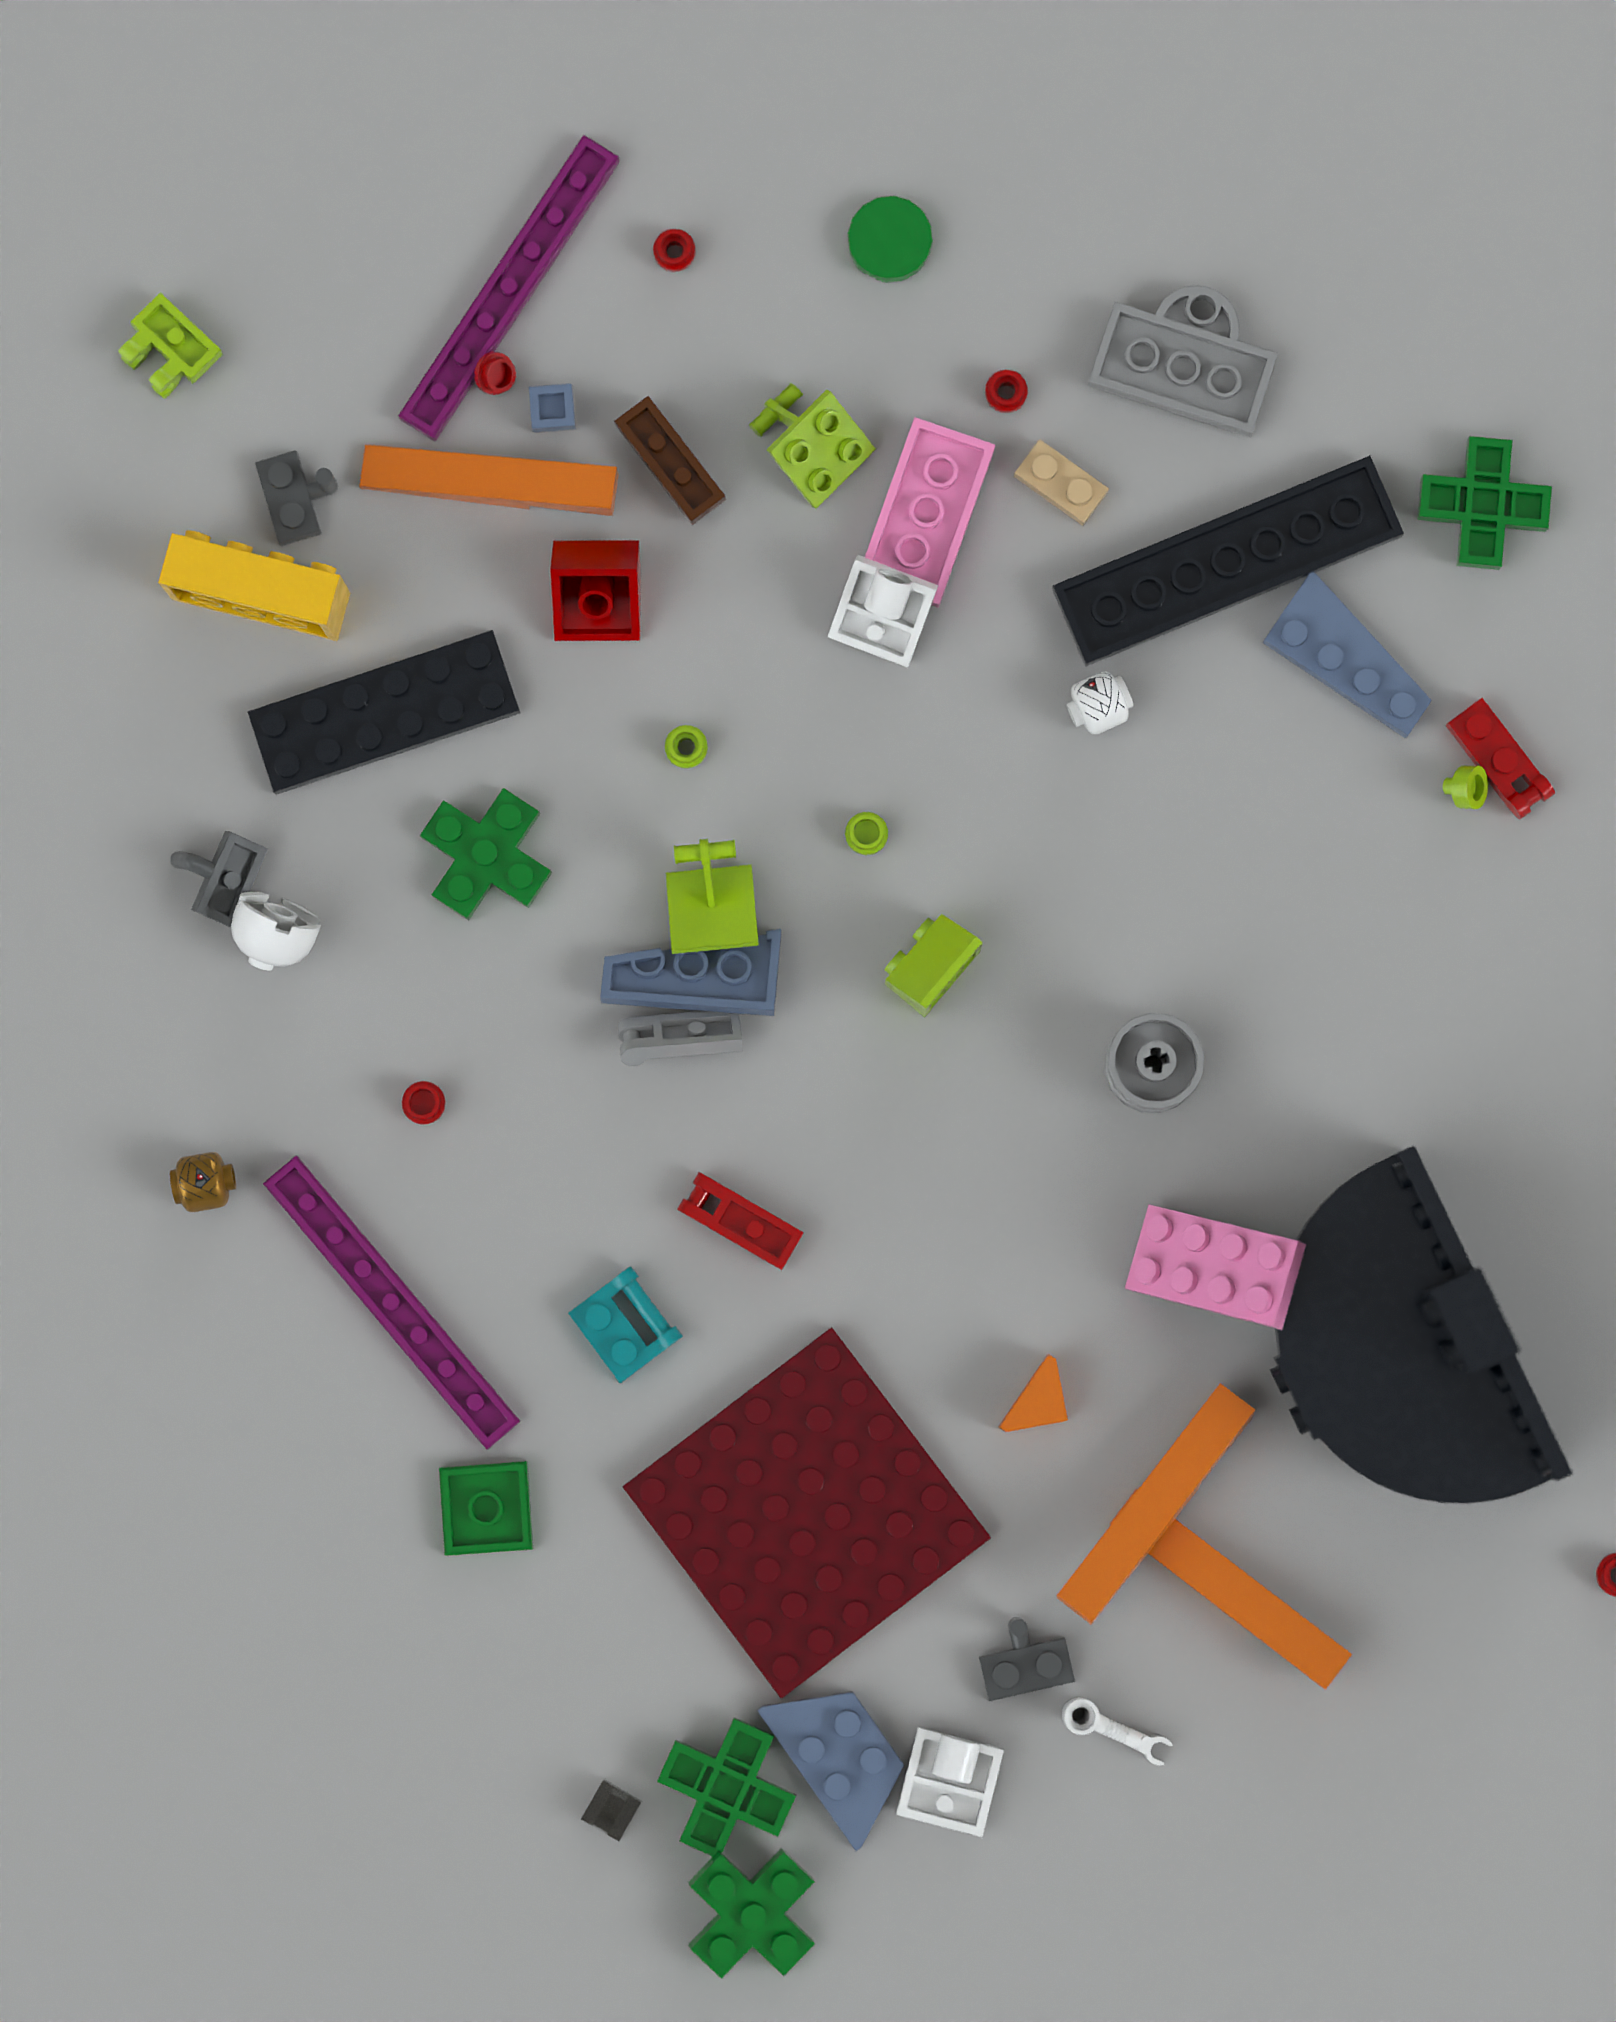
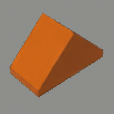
[998,1354,1068,1432]

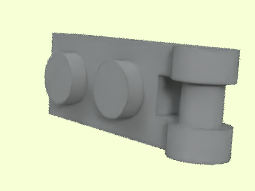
[618,1011,743,1066]

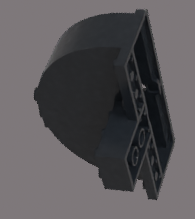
[1269,1145,1573,1504]

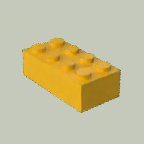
[158,530,351,641]

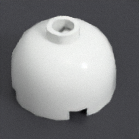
[231,891,321,971]

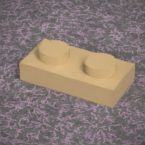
[1014,439,1109,526]

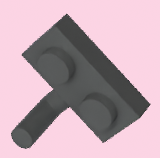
[255,450,338,546]
[170,831,268,927]
[979,1617,1075,1701]

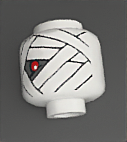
[1066,671,1134,735]

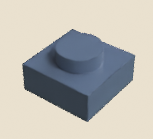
[529,384,576,433]

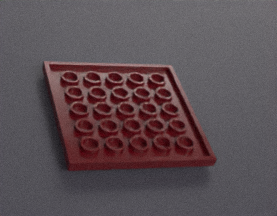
[622,1327,991,1699]

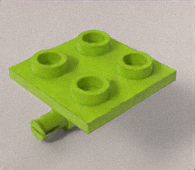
[748,382,876,509]
[666,838,759,954]

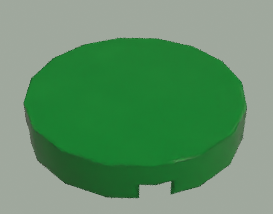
[848,196,933,283]

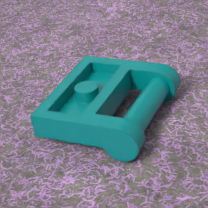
[568,1266,683,1384]

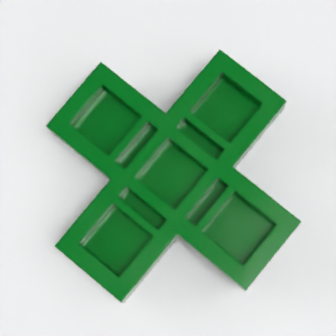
[1417,436,1552,570]
[420,788,552,921]
[657,1717,796,1857]
[688,1848,815,1979]

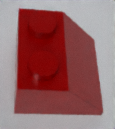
[550,540,641,641]

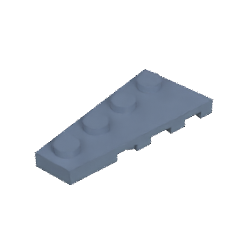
[1263,572,1432,738]
[600,929,782,1016]

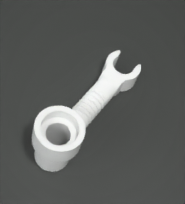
[1062,1697,1173,1765]

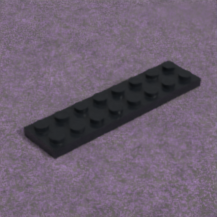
[1052,456,1404,667]

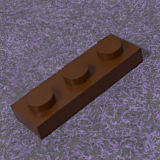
[614,396,726,525]

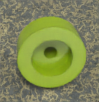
[1443,765,1488,809]

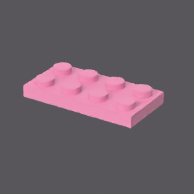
[865,417,996,608]
[1125,1205,1306,1330]

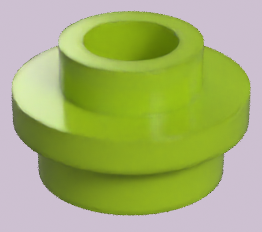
[665,725,708,769]

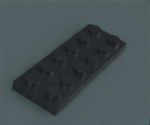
[247,630,520,795]

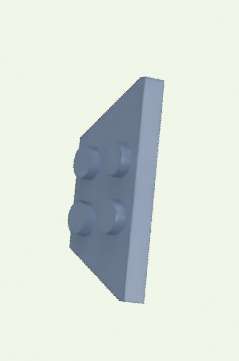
[757,1691,904,1851]

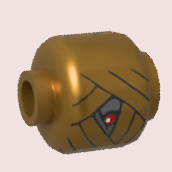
[170,1152,236,1213]

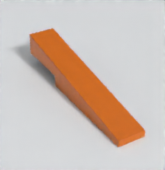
[359,445,619,516]
[1056,1383,1256,1625]
[1109,1489,1352,1690]

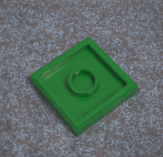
[439,1461,533,1556]

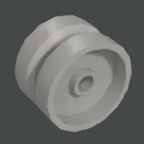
[1105,1013,1204,1113]

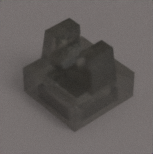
[581,1779,642,1841]

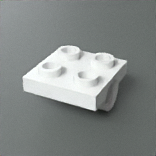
[828,555,939,668]
[896,1727,1004,1837]

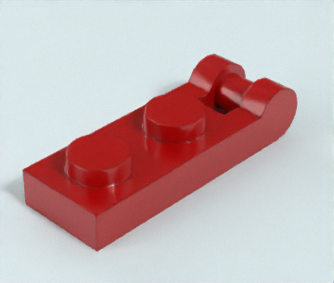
[1445,698,1555,820]
[677,1172,804,1271]

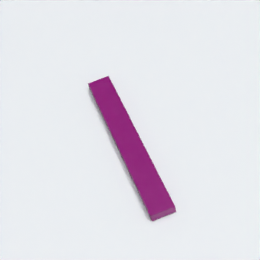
[398,135,620,441]
[263,1155,521,1450]

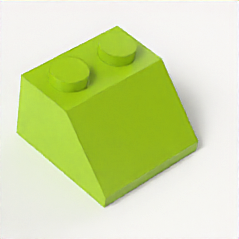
[884,914,983,1018]

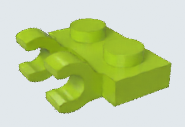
[118,292,223,399]

